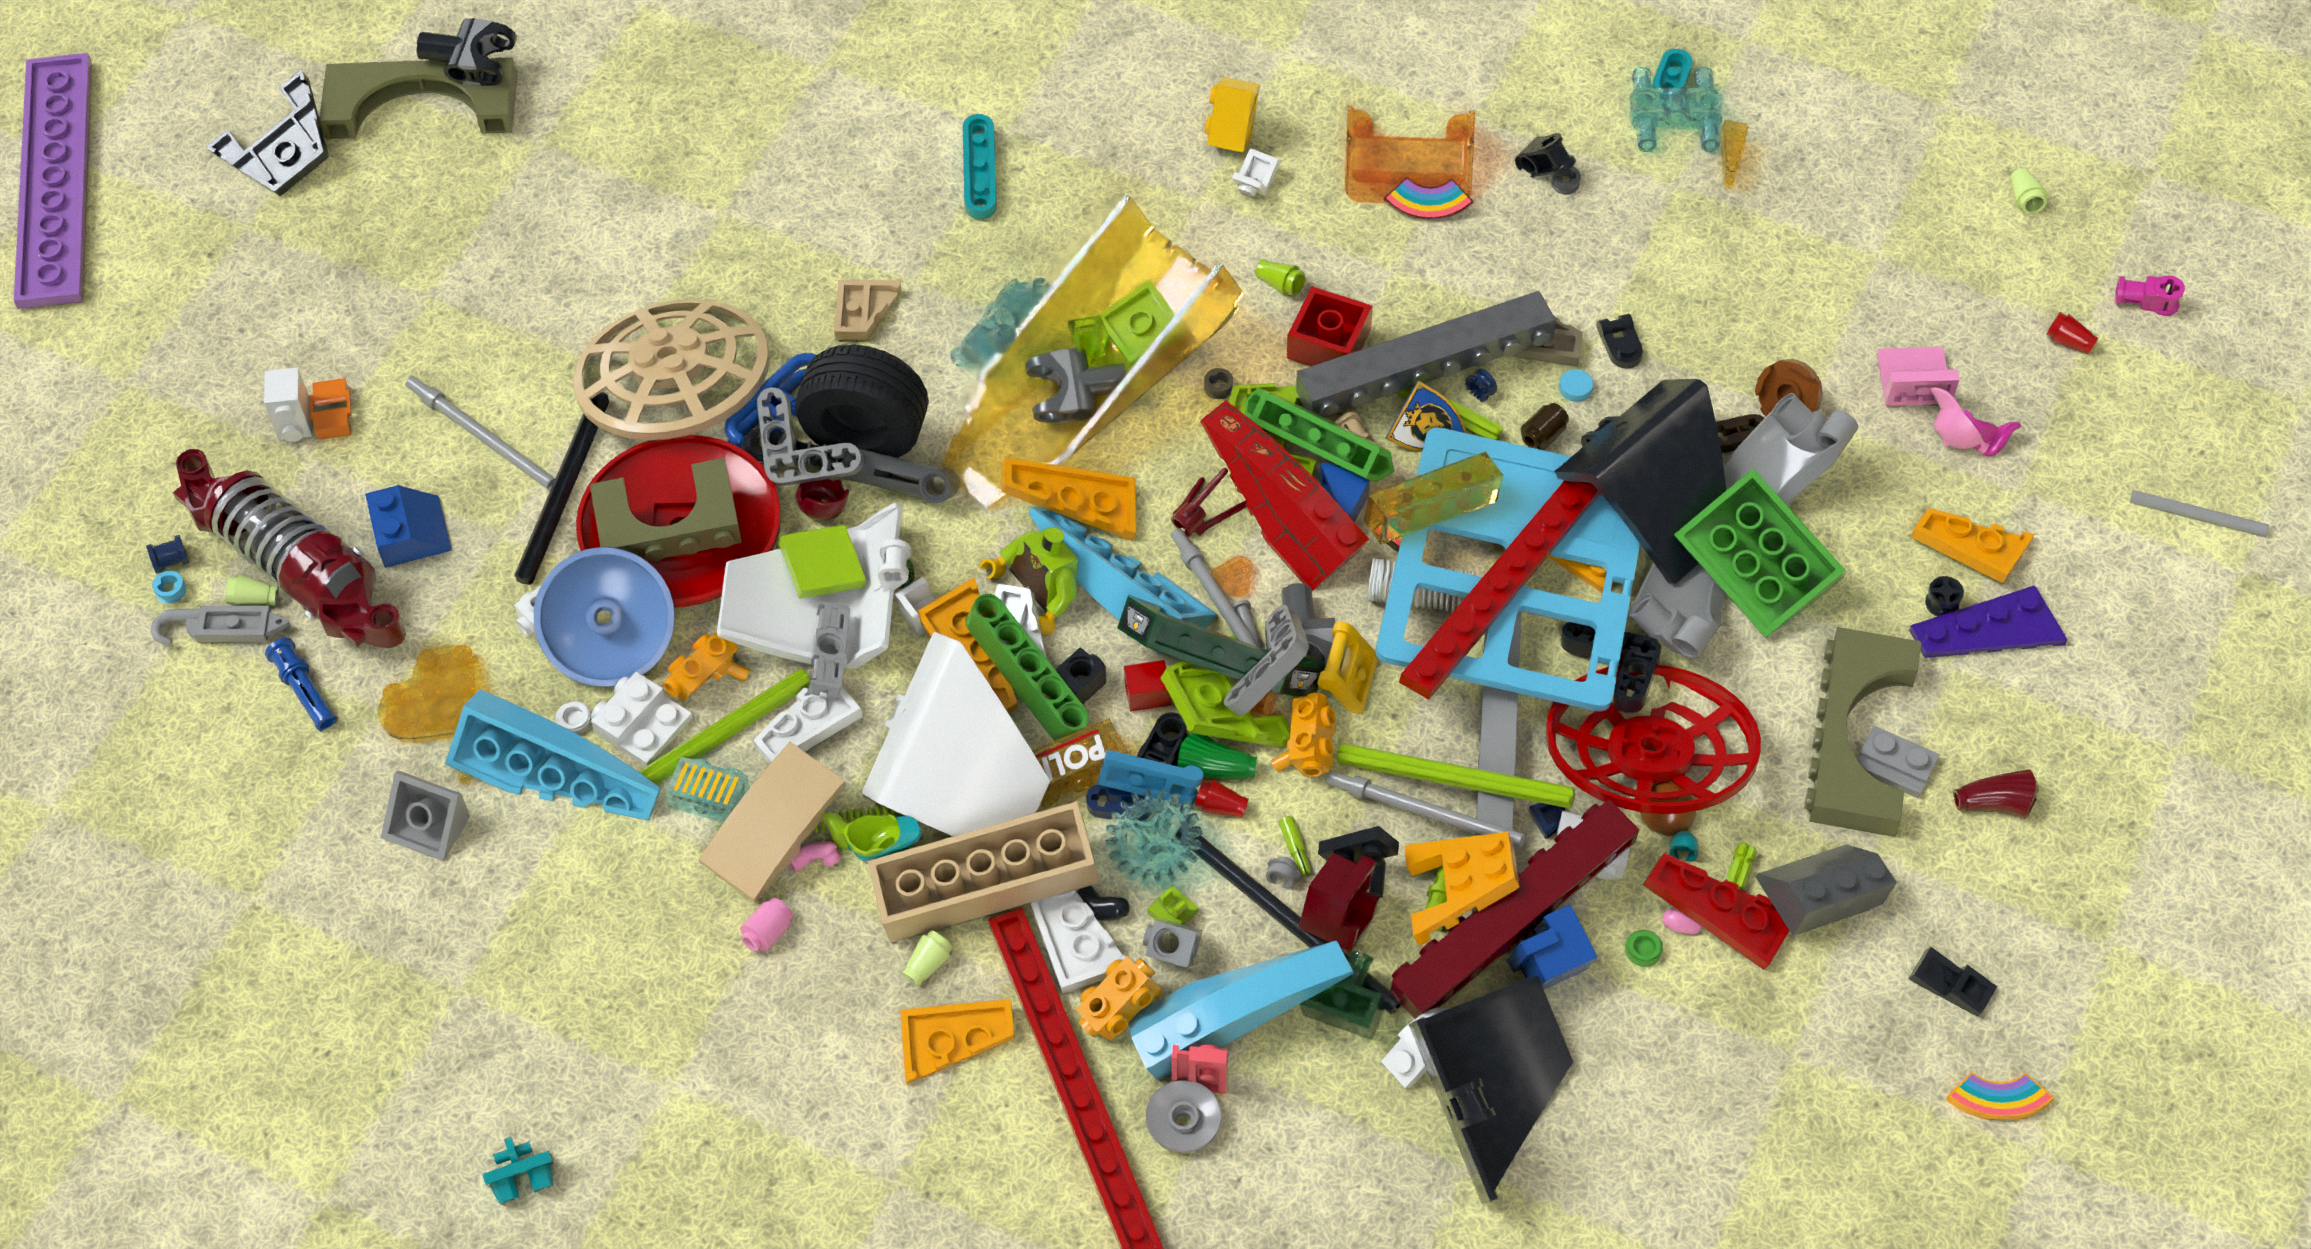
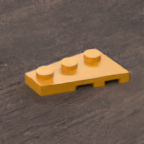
[1911,508,2035,584]
[900,999,1015,1084]

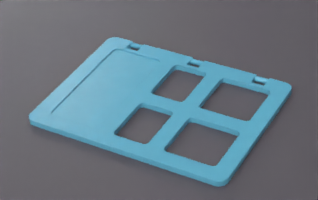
[1375,427,1640,711]

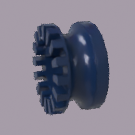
[1465,368,1498,402]

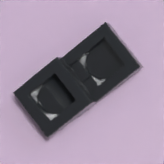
[1908,947,1998,1017]

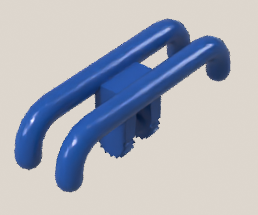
[724,353,816,450]

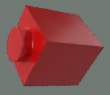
[1123,660,1171,712]

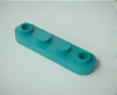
[963,114,997,219]

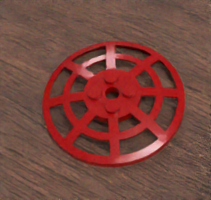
[1545,665,1761,814]

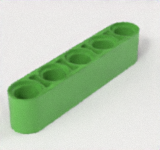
[965,593,1089,744]

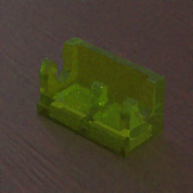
[1068,315,1114,368]

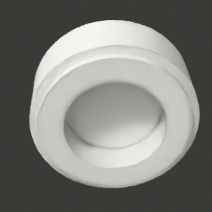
[555,701,592,735]

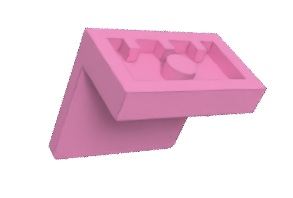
[1877,347,1959,406]

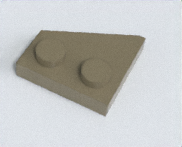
[1513,316,1583,366]

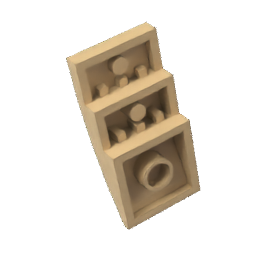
[699,741,846,903]

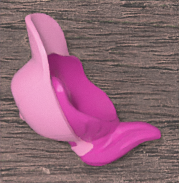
[1931,387,2021,457]

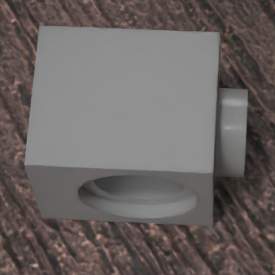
[1143,918,1203,968]

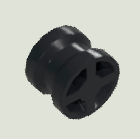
[1925,576,1964,617]

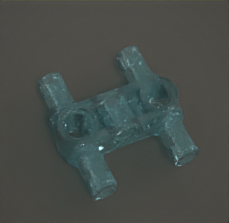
[1629,67,1723,152]
[950,277,1051,368]

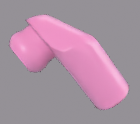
[789,841,842,873]
[1662,908,1703,935]

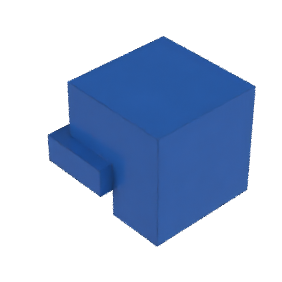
[1506,904,1598,990]

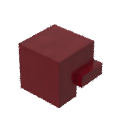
[1298,853,1379,952]

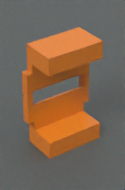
[309,378,352,440]

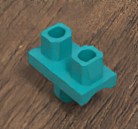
[482,1136,554,1204]

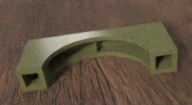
[319,57,517,139]
[1804,627,1921,837]

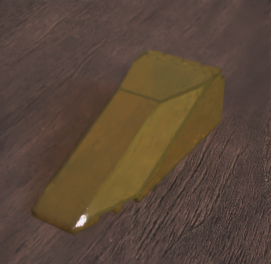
[941,194,1244,509]

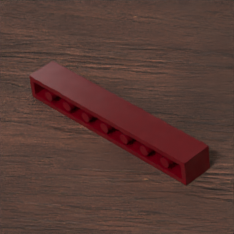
[1390,799,1640,1019]

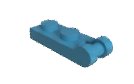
[1098,750,1204,806]

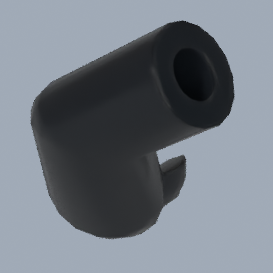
[1077,885,1130,921]

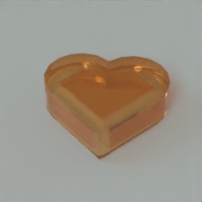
[1211,556,1253,597]

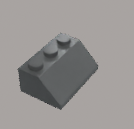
[1756,844,1897,936]

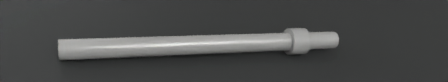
[405,376,555,489]
[1171,529,1258,647]
[1325,770,1526,848]

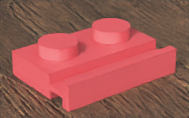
[1171,1044,1228,1094]

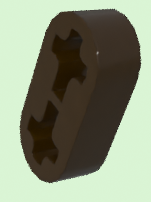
[1716,414,1764,453]

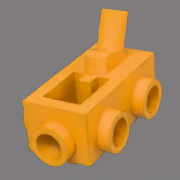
[662,632,750,702]
[1271,693,1336,777]
[1076,956,1162,1042]

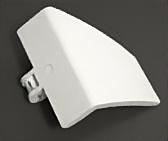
[717,503,911,669]
[862,632,1050,836]

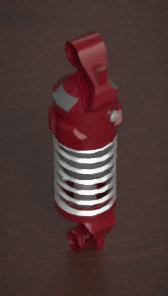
[172,449,406,648]

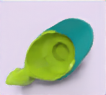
[823,813,921,864]

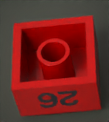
[1287,286,1373,366]

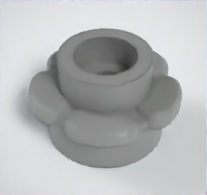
[1266,857,1301,889]

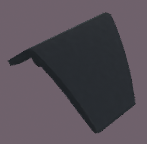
[1554,379,1726,584]
[1409,976,1573,1204]

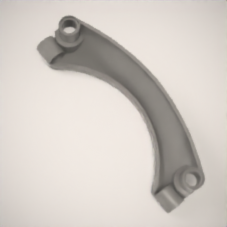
[1628,393,1859,659]

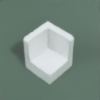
[895,577,935,637]

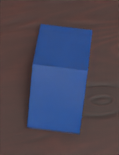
[1320,462,1370,522]

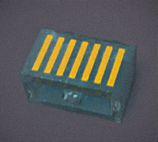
[665,757,750,823]

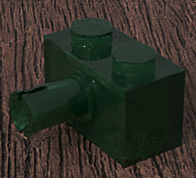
[1299,950,1385,1040]

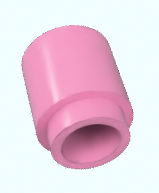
[740,898,793,952]

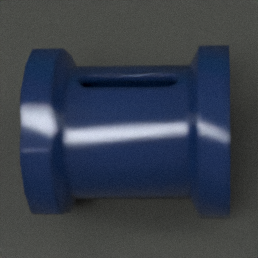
[146,535,189,574]

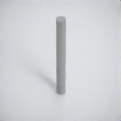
[2130,490,2269,538]

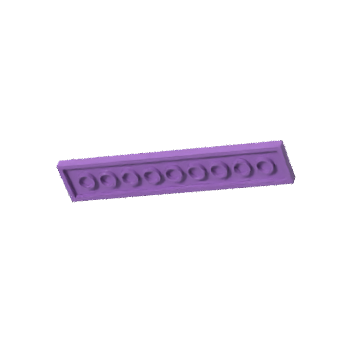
[14,53,92,309]

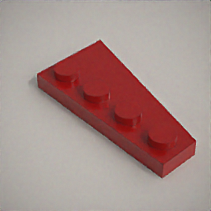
[1642,853,1789,970]

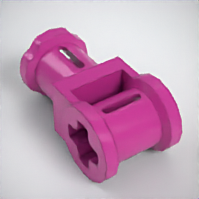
[2114,275,2185,316]

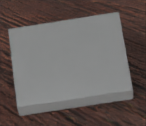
[380,770,470,861]

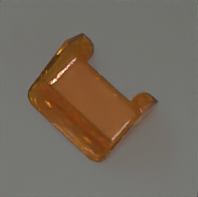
[1344,106,1475,203]

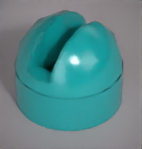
[1669,831,1699,862]

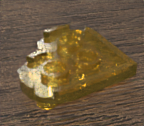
[377,645,484,743]

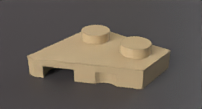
[834,280,901,340]

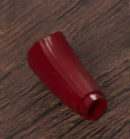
[1953,769,2039,819]

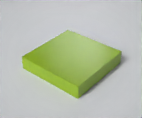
[1095,279,1187,368]
[779,525,866,599]

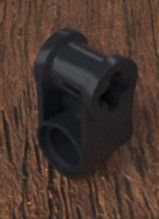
[1515,133,1576,178]
[1137,712,1187,766]

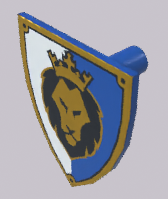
[1385,380,1466,452]

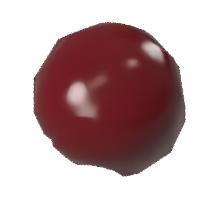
[796,479,849,521]

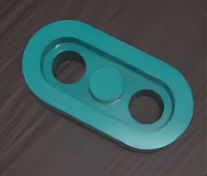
[1652,49,1693,103]

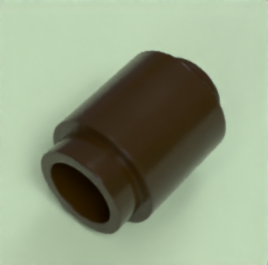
[1520,403,1569,450]

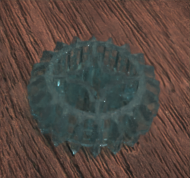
[1105,789,1203,886]

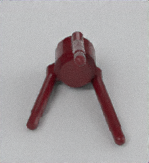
[1171,468,1247,537]

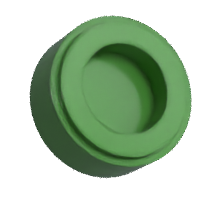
[1625,930,1663,967]

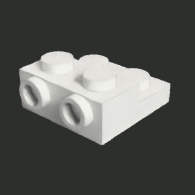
[591,672,693,766]

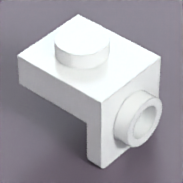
[1232,148,1281,197]

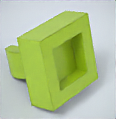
[1147,885,1199,936]

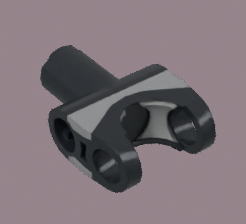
[416,18,517,86]

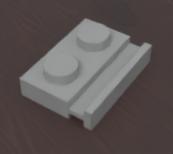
[1857,725,1940,799]

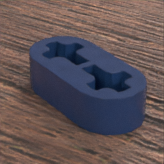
[1086,784,1154,821]

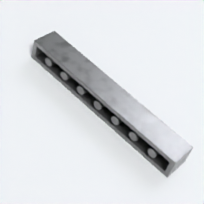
[1296,291,1556,418]

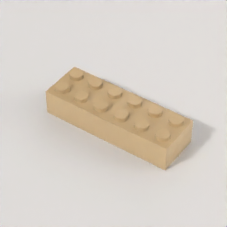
[867,801,1101,943]

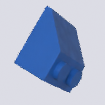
[365,485,452,568]

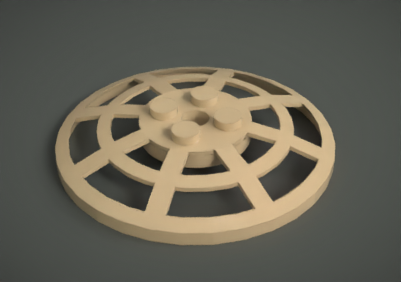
[573,299,770,440]

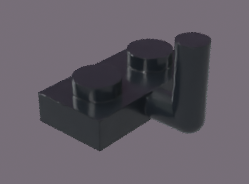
[1318,826,1399,898]

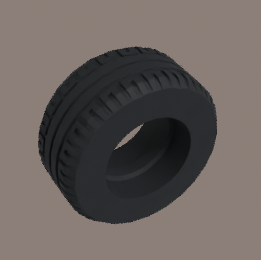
[794,344,929,458]

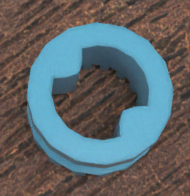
[152,571,186,604]

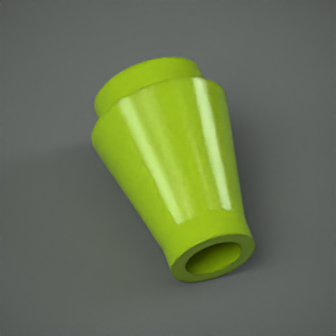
[1255,259,1305,296]

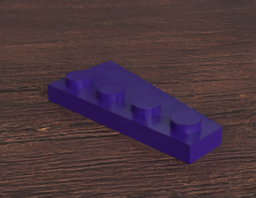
[1909,585,2068,658]

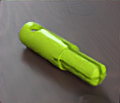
[1279,816,1312,877]

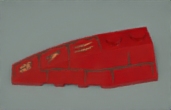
[1200,400,1369,591]

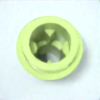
[2011,168,2048,214]
[225,574,279,606]
[902,930,954,986]

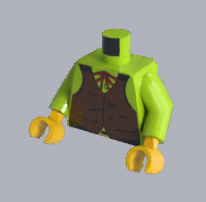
[979,527,1078,636]

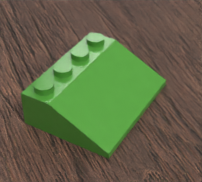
[1674,468,1846,638]

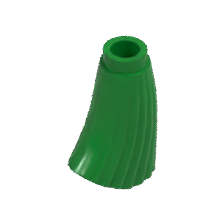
[1177,733,1257,780]

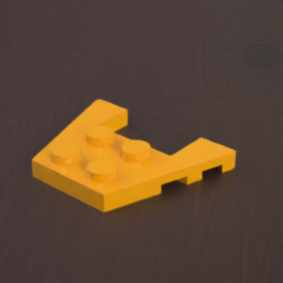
[1404,832,1520,946]

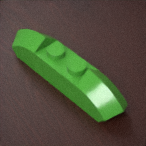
[1245,388,1395,483]

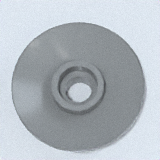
[1146,1080,1221,1153]

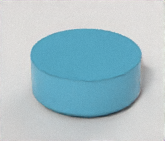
[1559,369,1593,402]

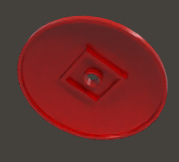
[576,435,781,608]

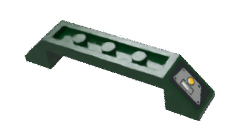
[1117,595,1326,697]

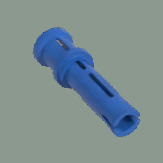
[265,638,337,731]

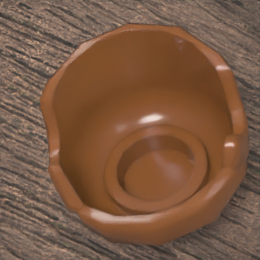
[1640,782,1696,836]

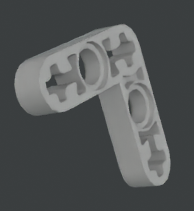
[757,387,864,486]
[1224,605,1309,716]

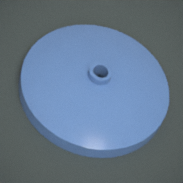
[533,547,675,687]

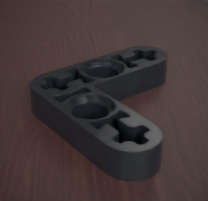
[1561,622,1661,713]

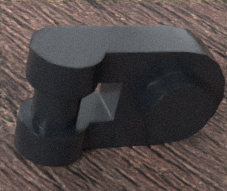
[1596,313,1643,369]

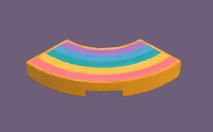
[1946,1072,2055,1121]

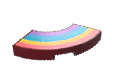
[1383,177,1474,219]

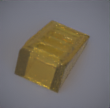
[1720,120,1749,189]

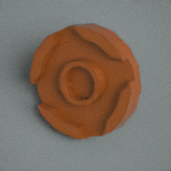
[1755,359,1823,416]

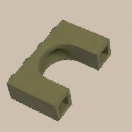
[590,458,742,562]

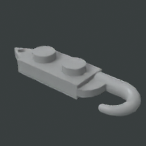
[151,606,291,645]

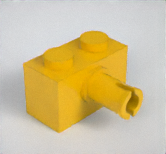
[1204,77,1260,153]

